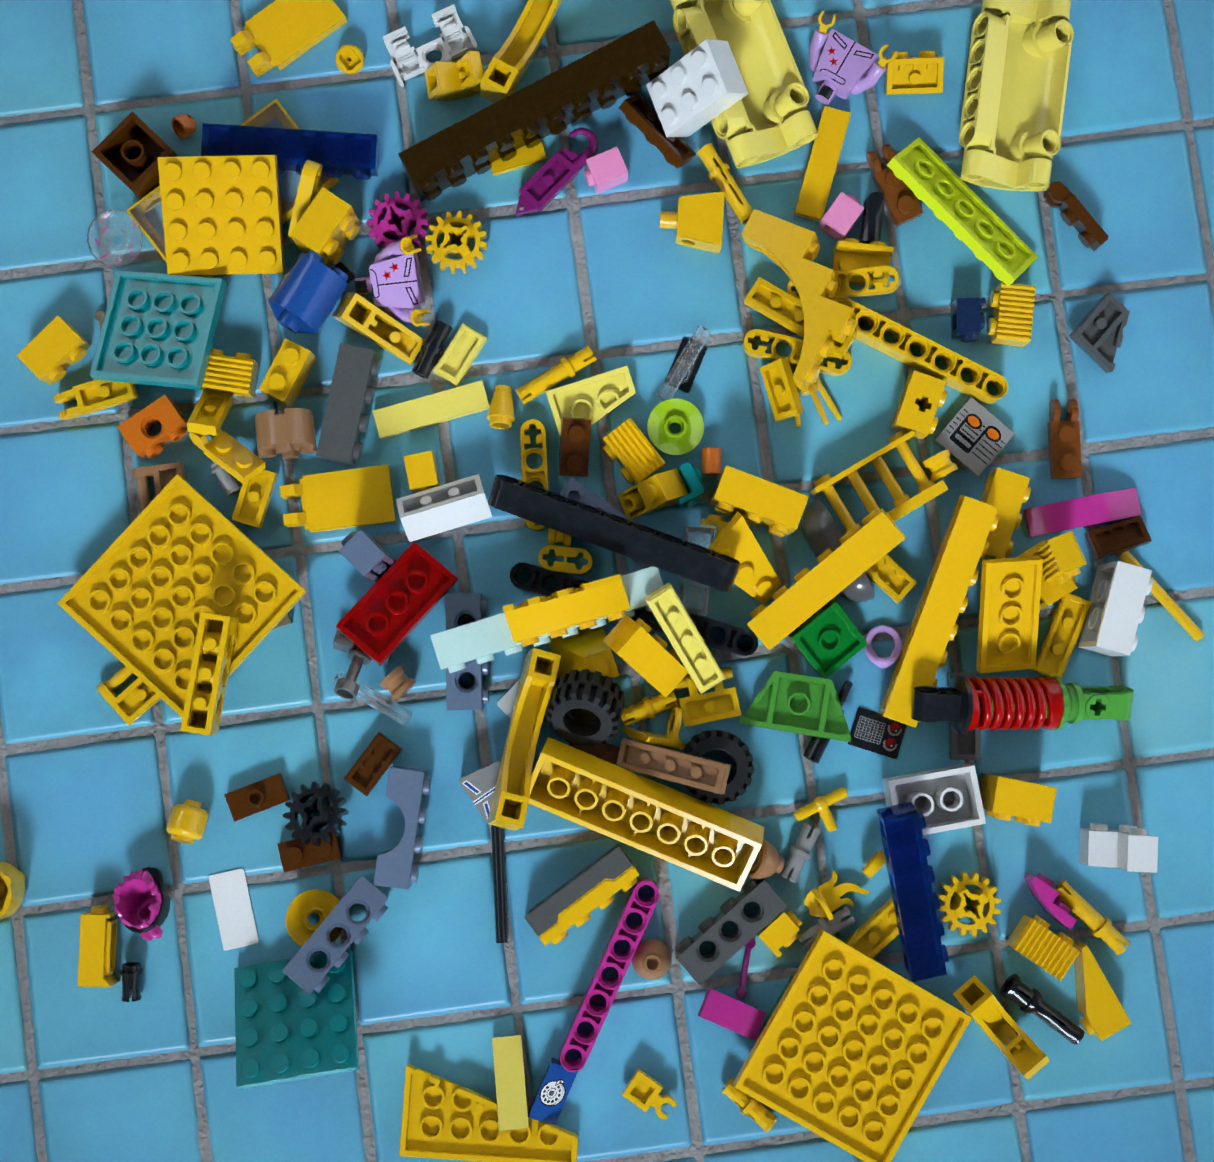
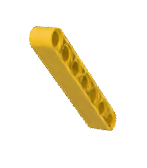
[832,296,1008,405]

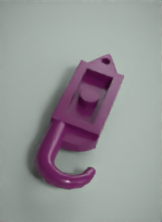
[516,127,599,216]

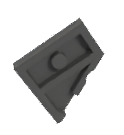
[1069,293,1130,373]

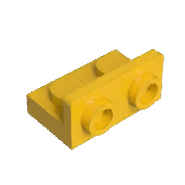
[884,50,944,95]
[831,238,894,287]

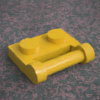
[96,665,161,725]

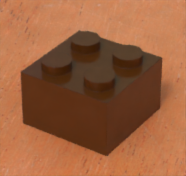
[92,111,178,199]

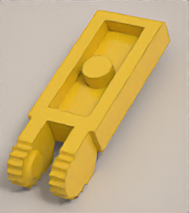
[53,380,139,421]
[189,428,266,484]

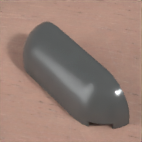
[802,499,875,602]

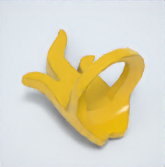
[621,707,686,750]
[803,870,870,921]

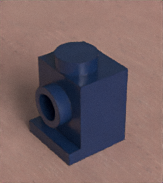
[950,298,986,343]

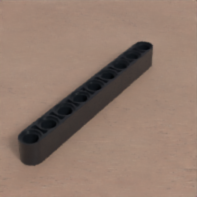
[488,474,740,592]
[510,562,758,656]

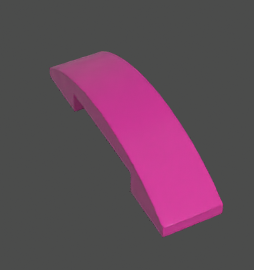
[1023,488,1142,538]

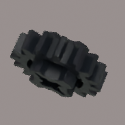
[283,781,349,847]

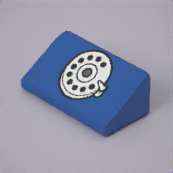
[528,1057,578,1124]

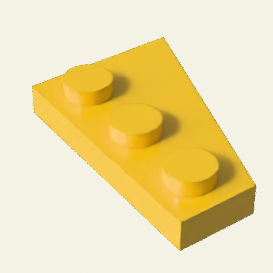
[708,511,781,604]

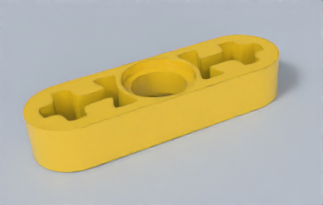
[288,159,322,238]

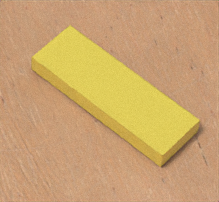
[492,1035,529,1131]

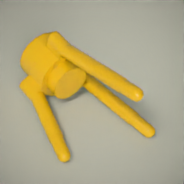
[793,373,842,427]

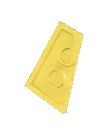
[546,366,636,436]

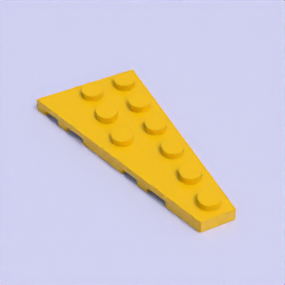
[399,1063,578,1162]

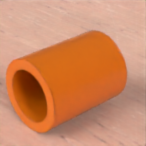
[701,447,722,476]

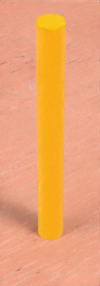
[1118,550,1205,642]

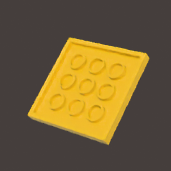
[157,155,285,275]

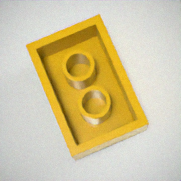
[710,465,809,537]

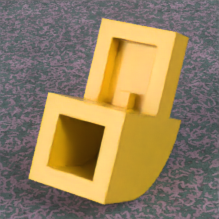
[424,51,484,101]

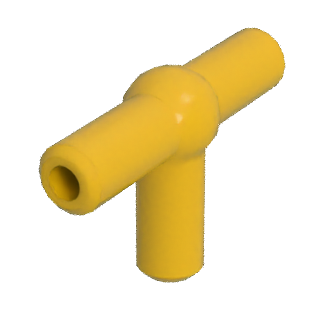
[793,786,848,832]

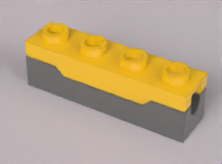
[524,844,640,946]

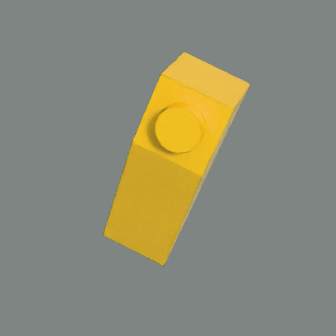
[332,292,426,365]
[1073,940,1132,1041]

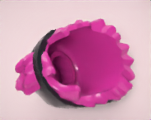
[112,867,170,941]

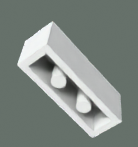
[396,474,492,542]

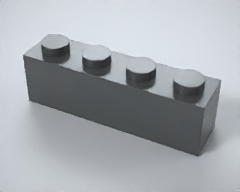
[316,343,381,466]

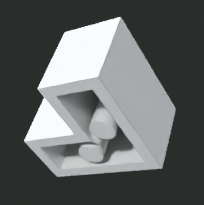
[1079,823,1158,873]

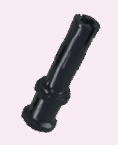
[1000,974,1085,1045]

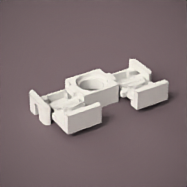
[382,4,478,87]

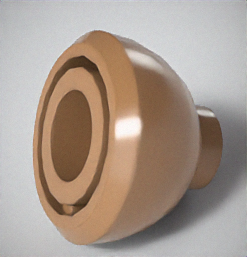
[748,839,784,880]
[631,938,672,980]

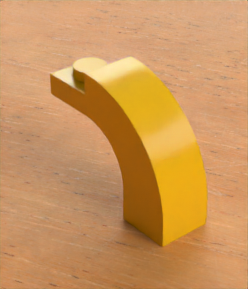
[953,975,1050,1080]

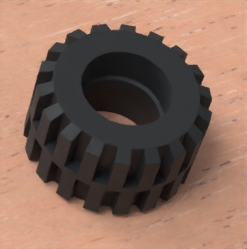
[546,669,625,747]
[683,730,754,805]

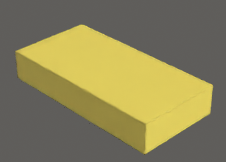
[433,323,487,387]

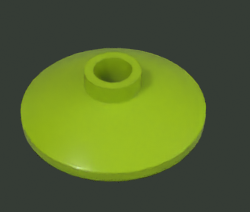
[647,398,704,456]

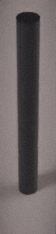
[491,825,508,943]

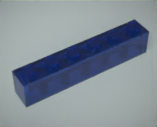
[201,123,380,180]
[876,802,949,982]

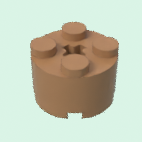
[255,408,317,459]

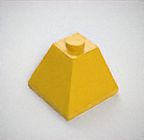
[548,626,620,678]

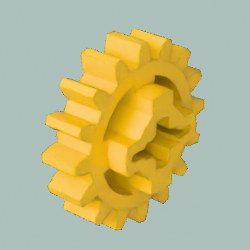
[425,211,488,275]
[936,871,1001,937]

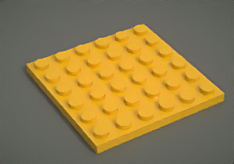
[57,474,308,717]
[732,929,972,1162]

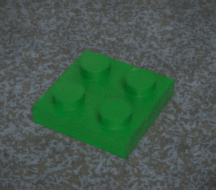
[788,599,868,679]

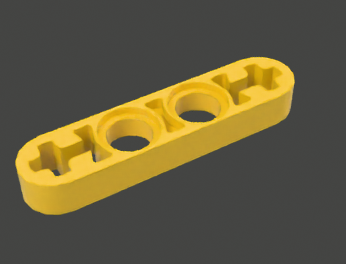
[787,266,900,300]
[742,329,852,376]
[520,419,549,531]

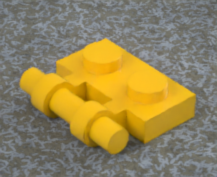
[676,667,741,727]

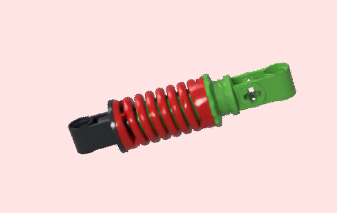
[911,676,1134,732]

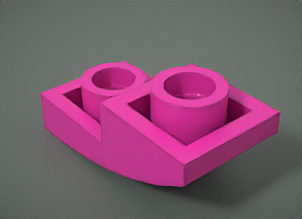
[1024,872,1077,930]
[697,988,766,1041]

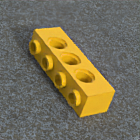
[180,612,238,736]

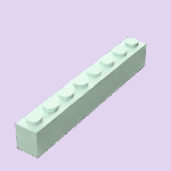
[430,566,664,674]

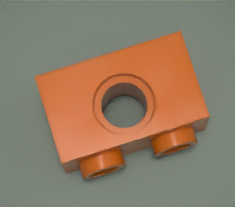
[117,394,188,459]

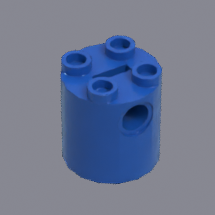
[268,250,349,334]

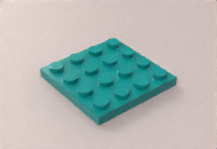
[90,270,227,390]
[234,949,360,1089]

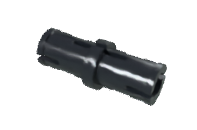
[412,320,453,379]

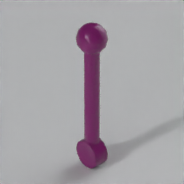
[735,938,756,998]

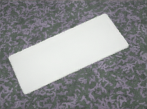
[208,868,259,951]

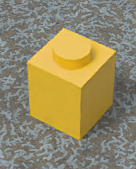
[403,451,441,493]

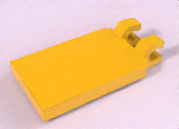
[230,0,347,78]
[279,464,397,533]

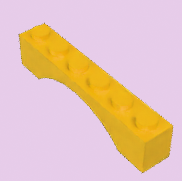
[480,0,563,103]
[487,648,561,831]

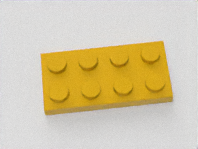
[976,556,1043,673]

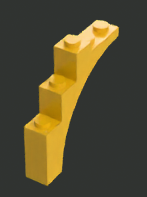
[741,209,857,391]

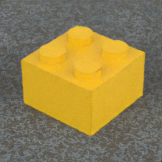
[290,187,360,268]
[980,773,1057,827]

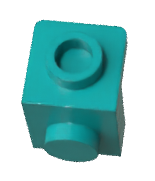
[676,461,705,509]

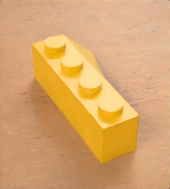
[502,574,630,647]

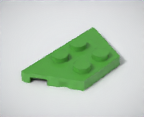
[739,671,852,742]

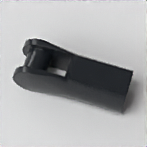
[860,192,885,244]

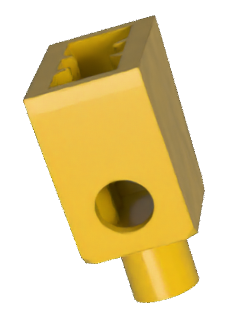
[659,192,725,253]

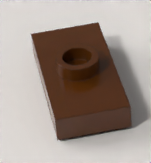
[1084,515,1152,560]
[344,732,403,796]
[224,773,291,822]

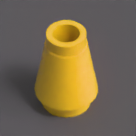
[487,385,515,429]

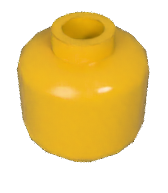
[166,799,209,844]

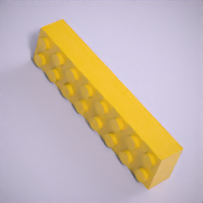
[529,737,765,892]

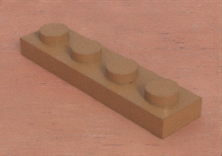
[616,738,731,794]

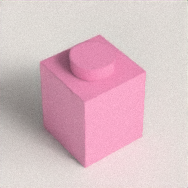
[583,147,628,194]
[818,192,864,241]

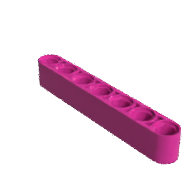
[560,877,660,1072]

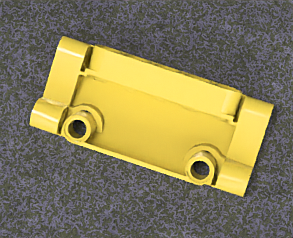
[669,0,819,169]
[959,0,1074,192]

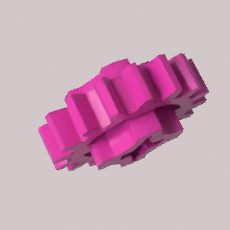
[366,191,429,248]

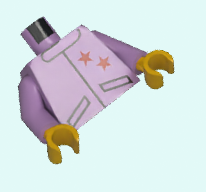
[809,10,898,105]
[355,235,430,327]

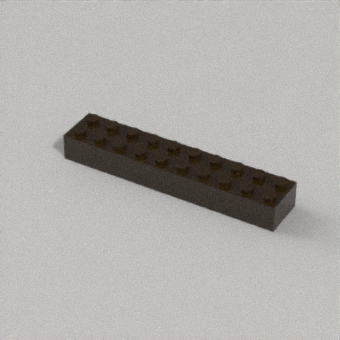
[398,20,670,202]

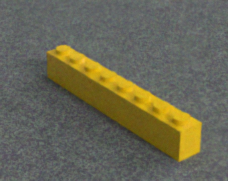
[879,495,1000,728]

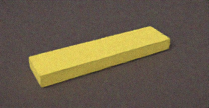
[372,380,490,440]
[644,582,726,694]

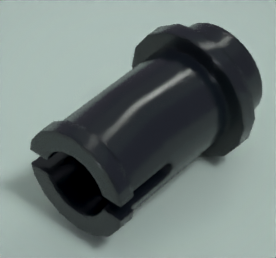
[119,962,143,1002]

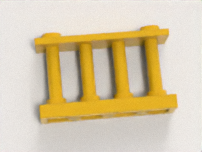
[810,430,949,534]

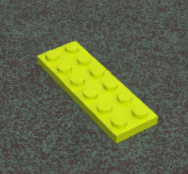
[887,137,1038,287]

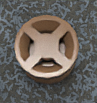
[379,665,416,702]

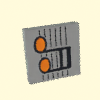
[933,397,1015,478]

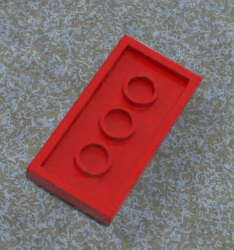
[336,541,458,666]

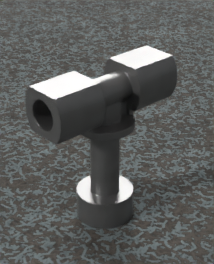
[333,630,394,700]

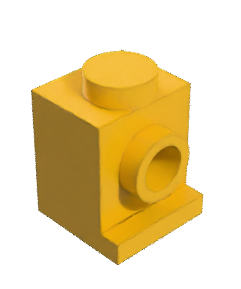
[757,910,802,958]

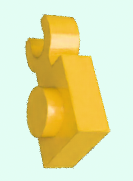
[622,1068,677,1120]

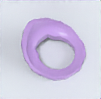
[865,625,903,669]

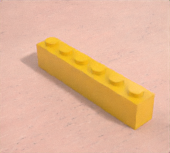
[747,510,907,651]

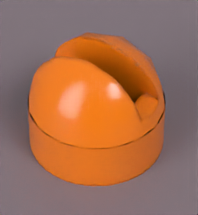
[171,114,197,139]

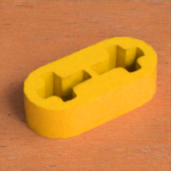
[538,545,592,575]

